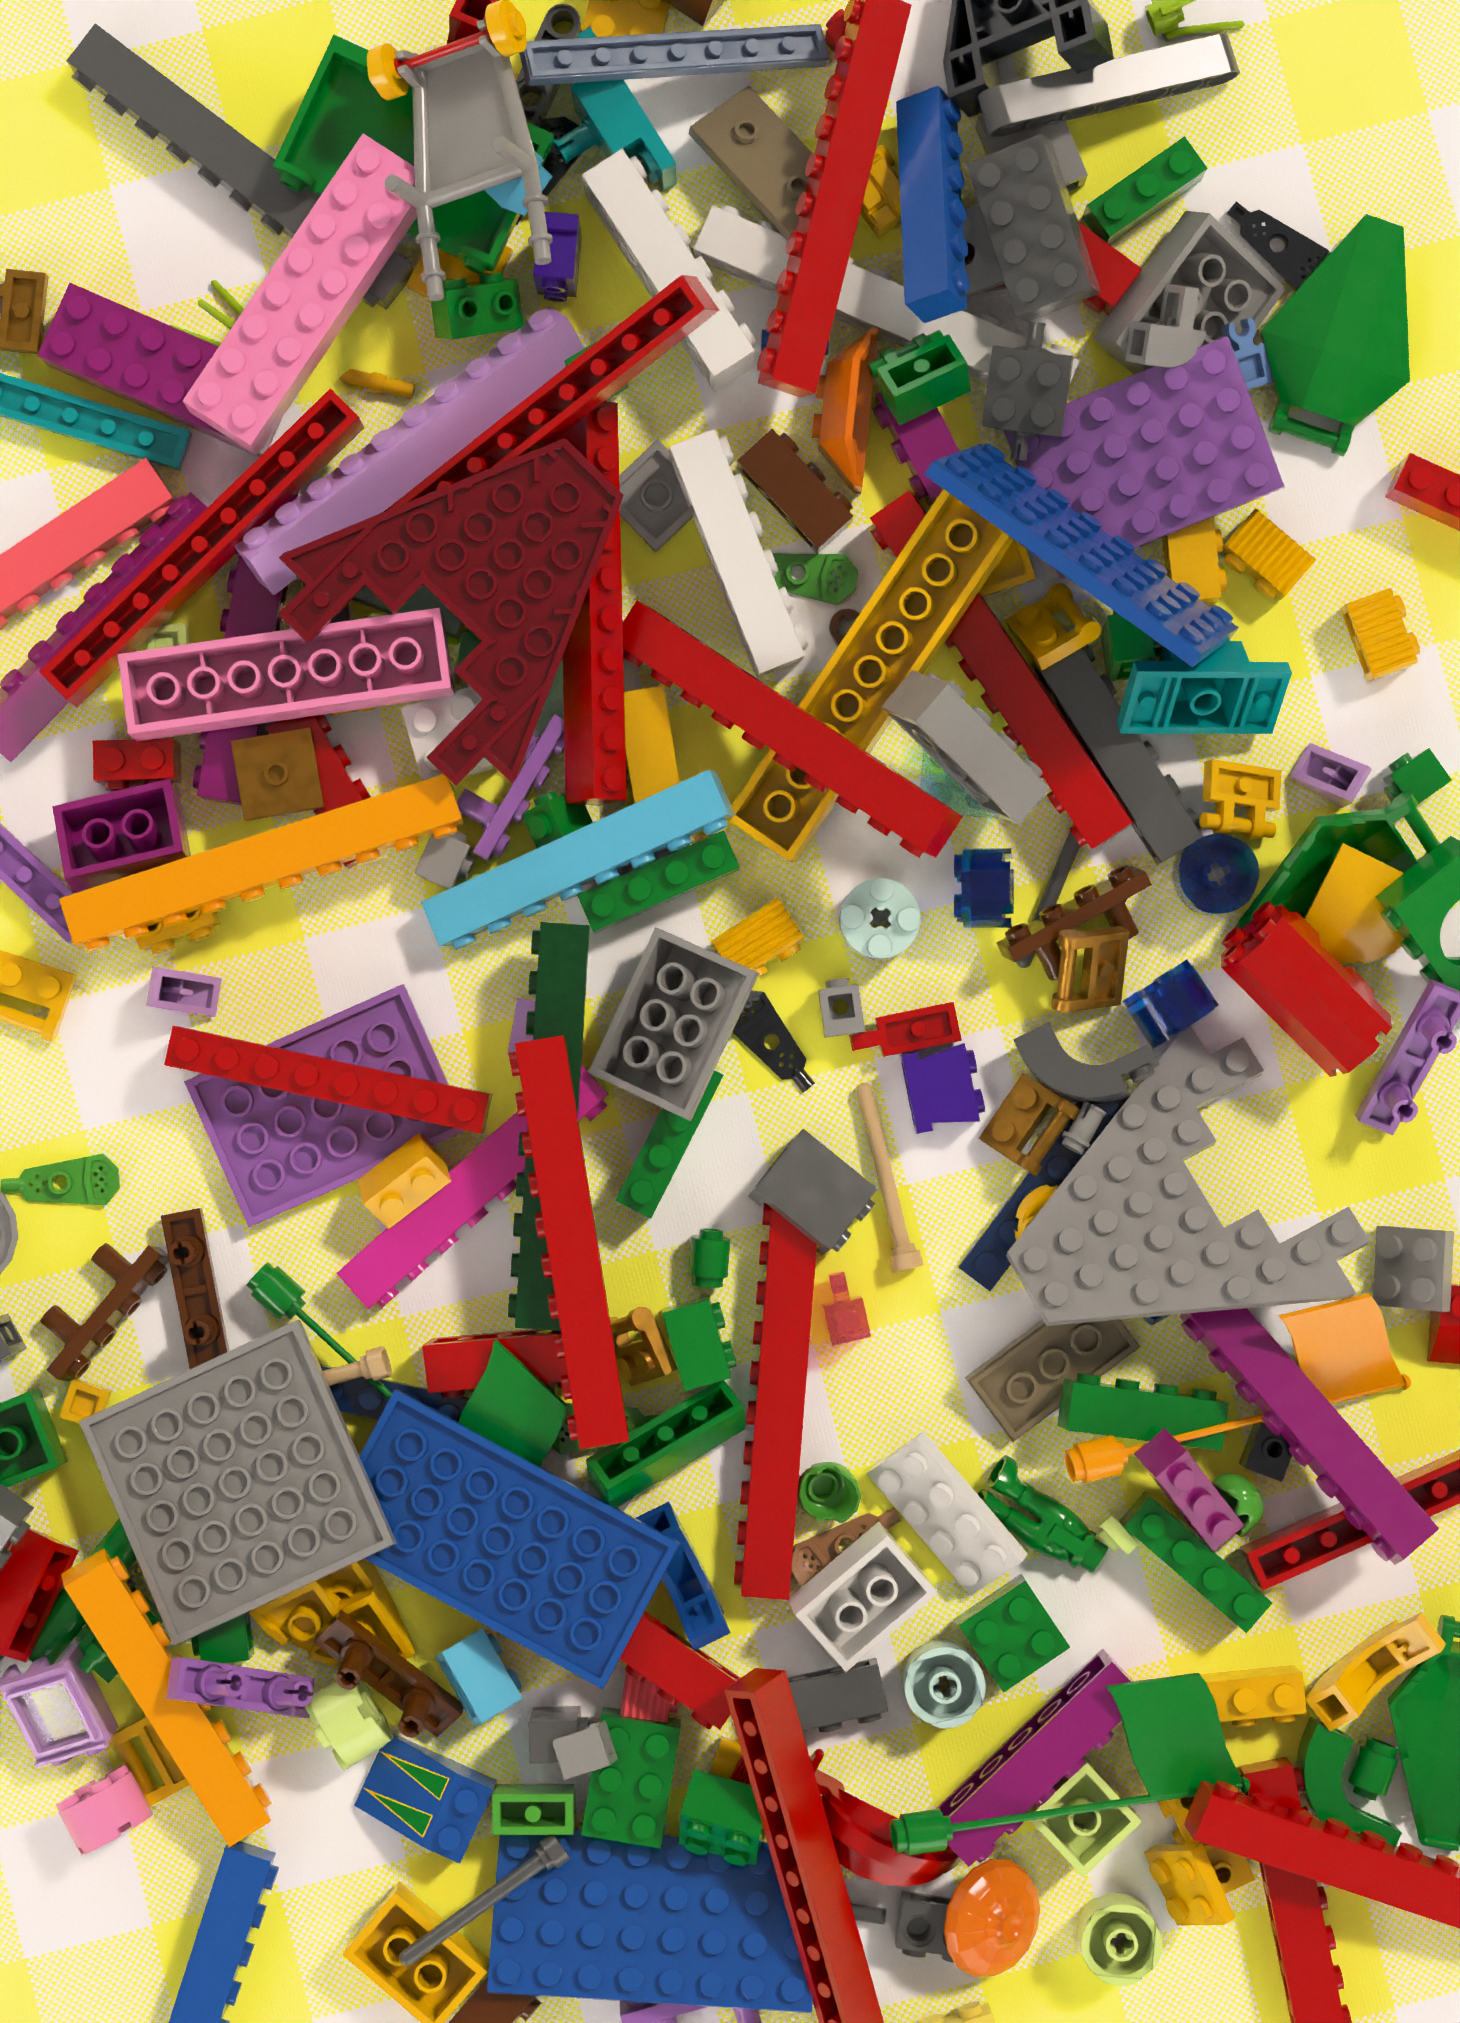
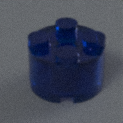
[1173,833,1260,916]
[954,848,1014,928]
[1123,959,1220,1049]

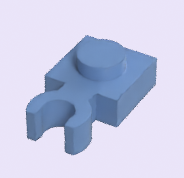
[1222,317,1274,389]

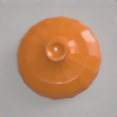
[944,1859,1040,1977]

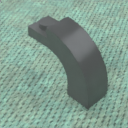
[1013,1022,1160,1104]

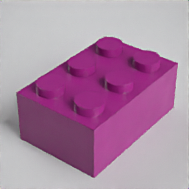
[52,778,191,893]

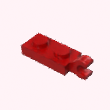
[849,1002,962,1057]

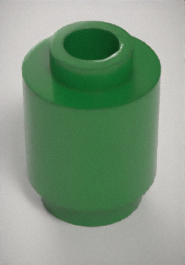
[688,1228,731,1288]
[1348,1737,1399,1801]

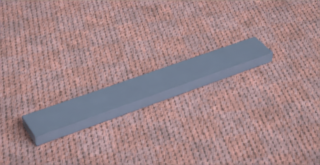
[519,24,830,86]

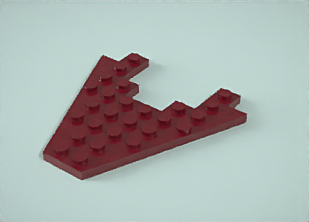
[278,438,624,786]

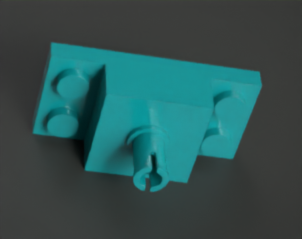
[553,27,677,192]
[1116,641,1292,734]

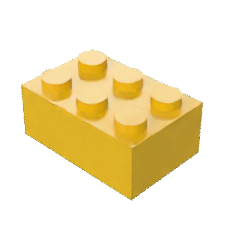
[342,1881,489,2023]

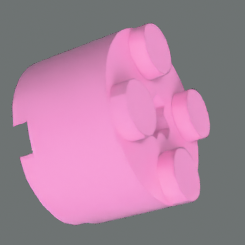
[55,1763,153,1855]

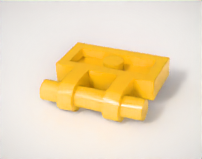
[1199,759,1282,840]

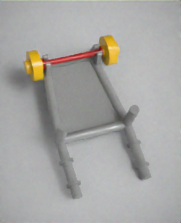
[367,0,553,301]

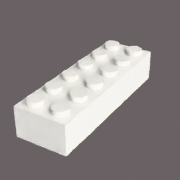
[582,148,757,393]
[669,429,808,679]

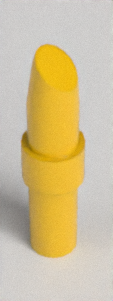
[339,369,415,399]

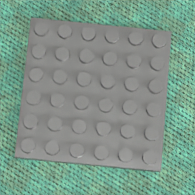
[79,1320,397,1646]

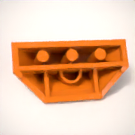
[811,328,879,494]

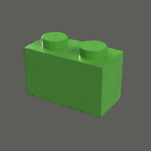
[492,1784,576,1835]

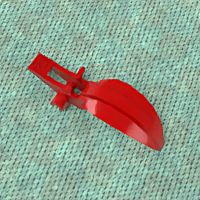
[730,1749,961,1887]

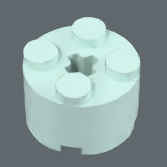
[839,878,921,960]
[902,1639,986,1729]

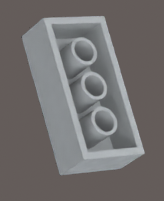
[881,670,1050,825]

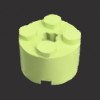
[305,1680,393,1771]
[1076,1893,1163,1986]

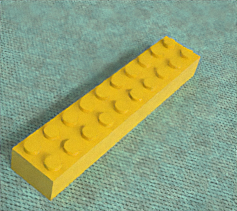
[727,489,1014,862]

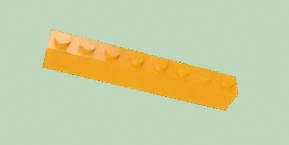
[61,1548,272,1847]

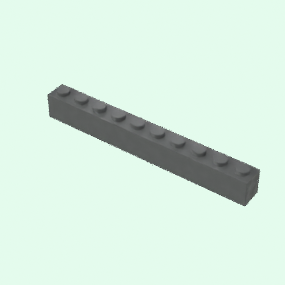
[66,23,414,310]

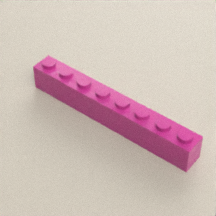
[336,1064,609,1309]

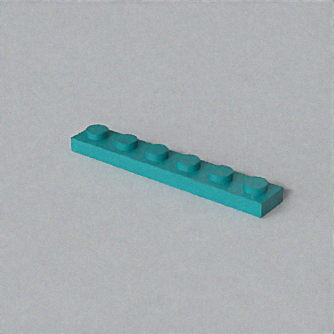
[0,373,192,471]

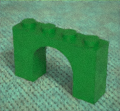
[1376,836,1460,991]

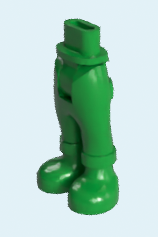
[977,1455,1108,1573]

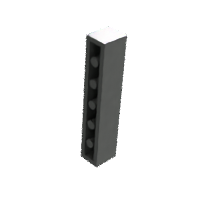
[1030,645,1202,865]

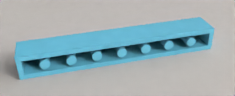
[421,769,736,950]

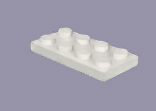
[867,1431,1028,1596]

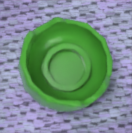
[797,1461,861,1523]
[1212,1473,1264,1537]

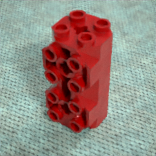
[1221,901,1392,1077]

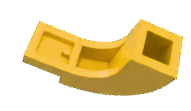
[1305,1612,1446,1731]

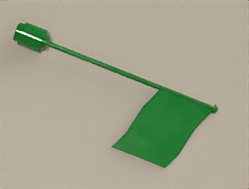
[246,1262,567,1466]
[890,1673,1250,1856]

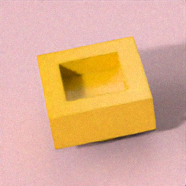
[59,1378,112,1424]

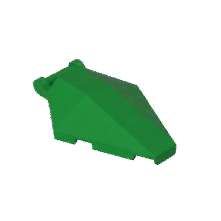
[1259,214,1410,457]
[1233,791,1441,929]
[1387,1615,1460,1851]

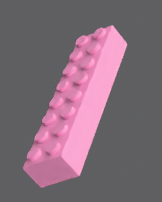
[183,133,417,456]
[117,608,455,742]

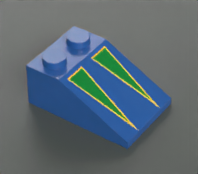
[354,1733,497,1864]

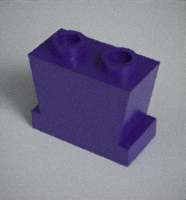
[533,212,582,302]
[900,1043,985,1134]

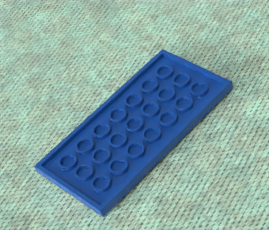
[924,443,1239,667]
[359,1389,681,1689]
[487,1830,813,2013]

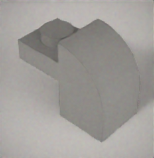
[1125,284,1207,368]

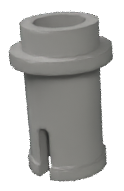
[1061,1101,1107,1155]

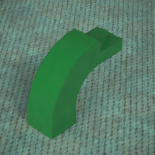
[1297,1716,1402,1847]

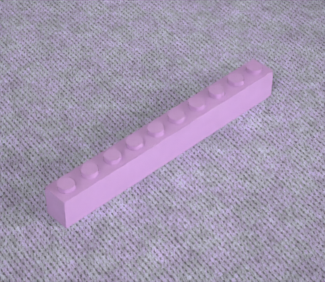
[234,306,584,595]

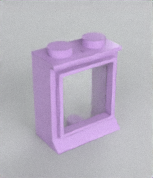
[0,1645,119,1768]

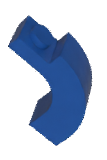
[636,1501,731,1651]

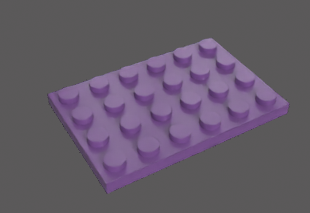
[1003,336,1286,579]
[184,984,466,1227]

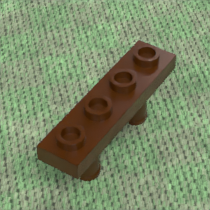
[996,865,1152,981]
[161,1208,229,1369]
[40,1243,169,1381]
[313,1610,464,1738]

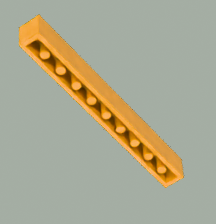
[59,774,464,952]

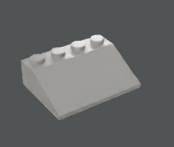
[1093,211,1286,375]
[588,927,759,1121]

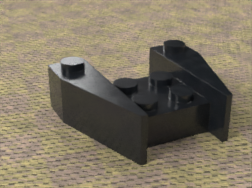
[943,0,1114,118]

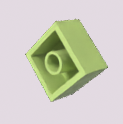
[1026,1756,1142,1877]

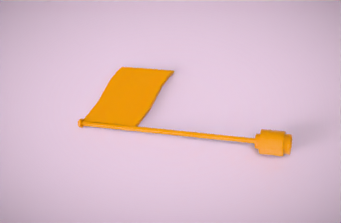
[1064,1293,1411,1484]

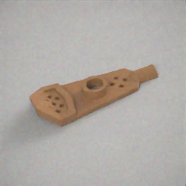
[791,1507,901,1586]

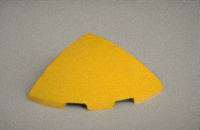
[1304,843,1404,964]
[249,1559,415,1666]

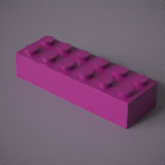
[37,282,283,457]
[936,1649,1134,1867]

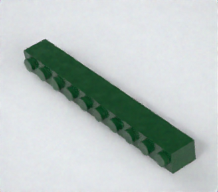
[508,922,590,1331]

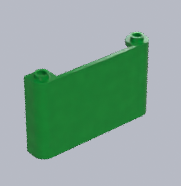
[273,34,554,275]

